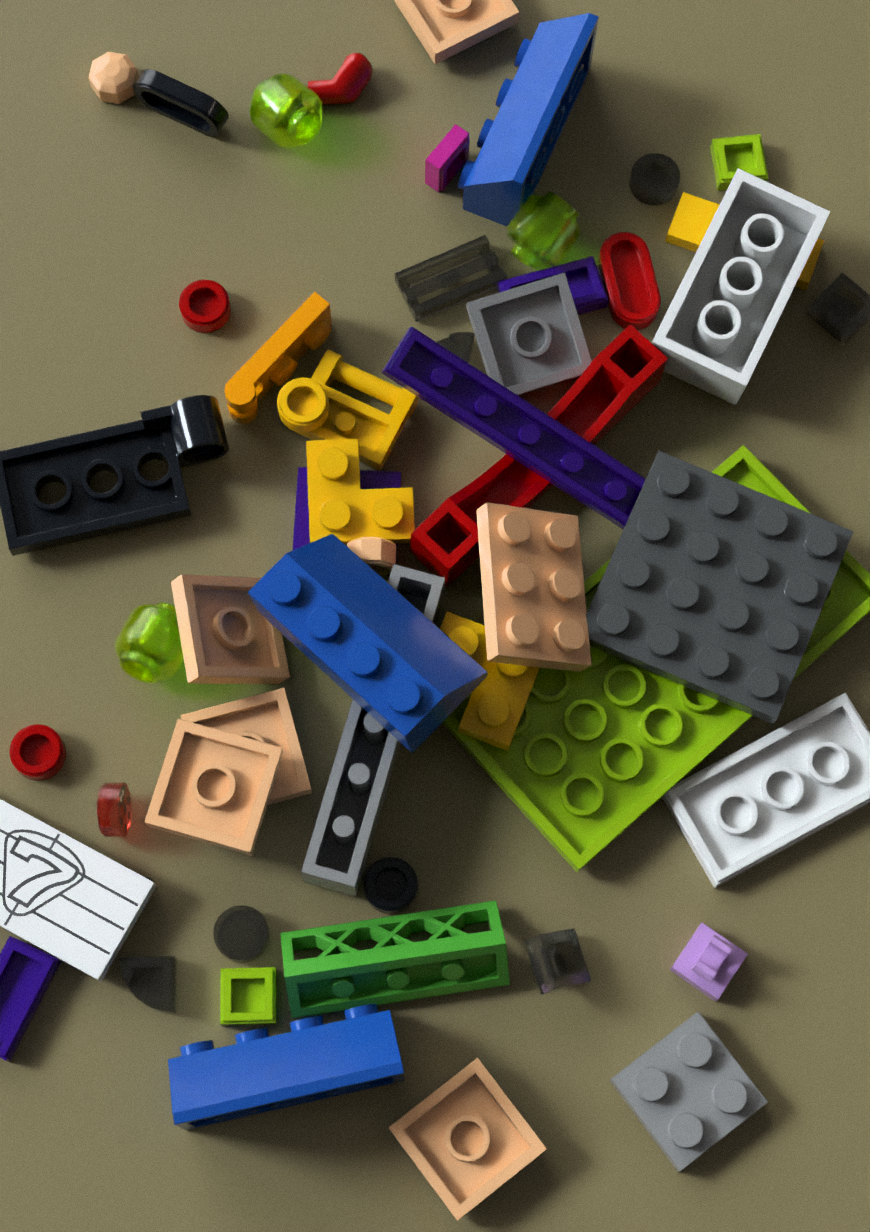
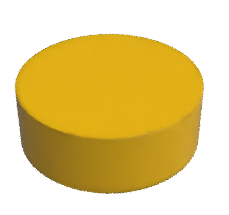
[277,377,329,432]

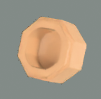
[88,52,139,104]
[347,537,396,576]

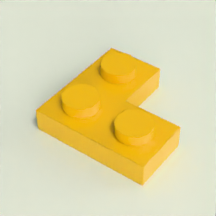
[306,439,415,546]
[440,611,540,751]

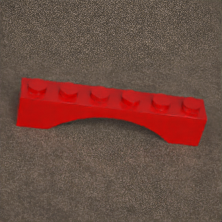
[410,324,668,587]

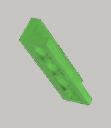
[280,900,510,1018]

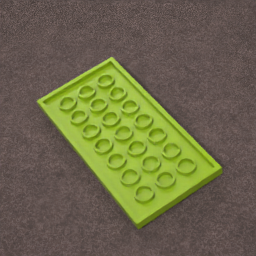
[442,445,870,873]

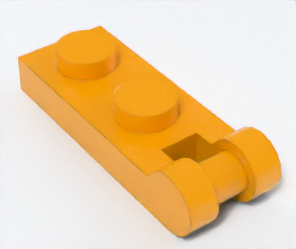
[224,292,332,424]

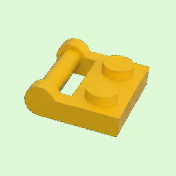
[290,349,419,471]

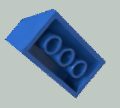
[458,13,599,230]
[248,534,488,754]
[168,1004,404,1130]

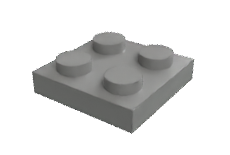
[466,273,592,395]
[609,1012,768,1172]

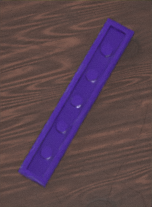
[381,326,646,530]

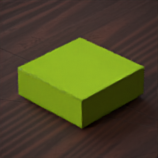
[710,134,769,191]
[220,967,277,1026]

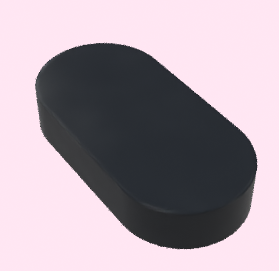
[133,69,229,136]

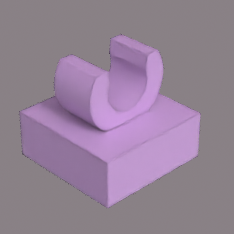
[670,923,748,1001]

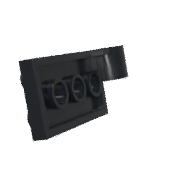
[0,395,229,556]

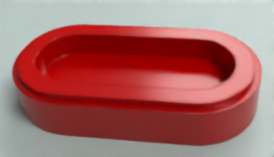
[598,232,661,330]

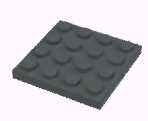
[586,450,854,724]

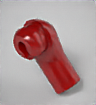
[308,53,373,106]

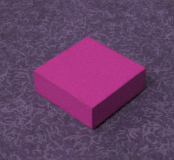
[425,124,470,193]

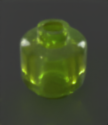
[249,73,323,149]
[506,191,581,269]
[114,602,184,683]

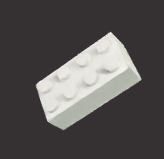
[652,168,830,405]

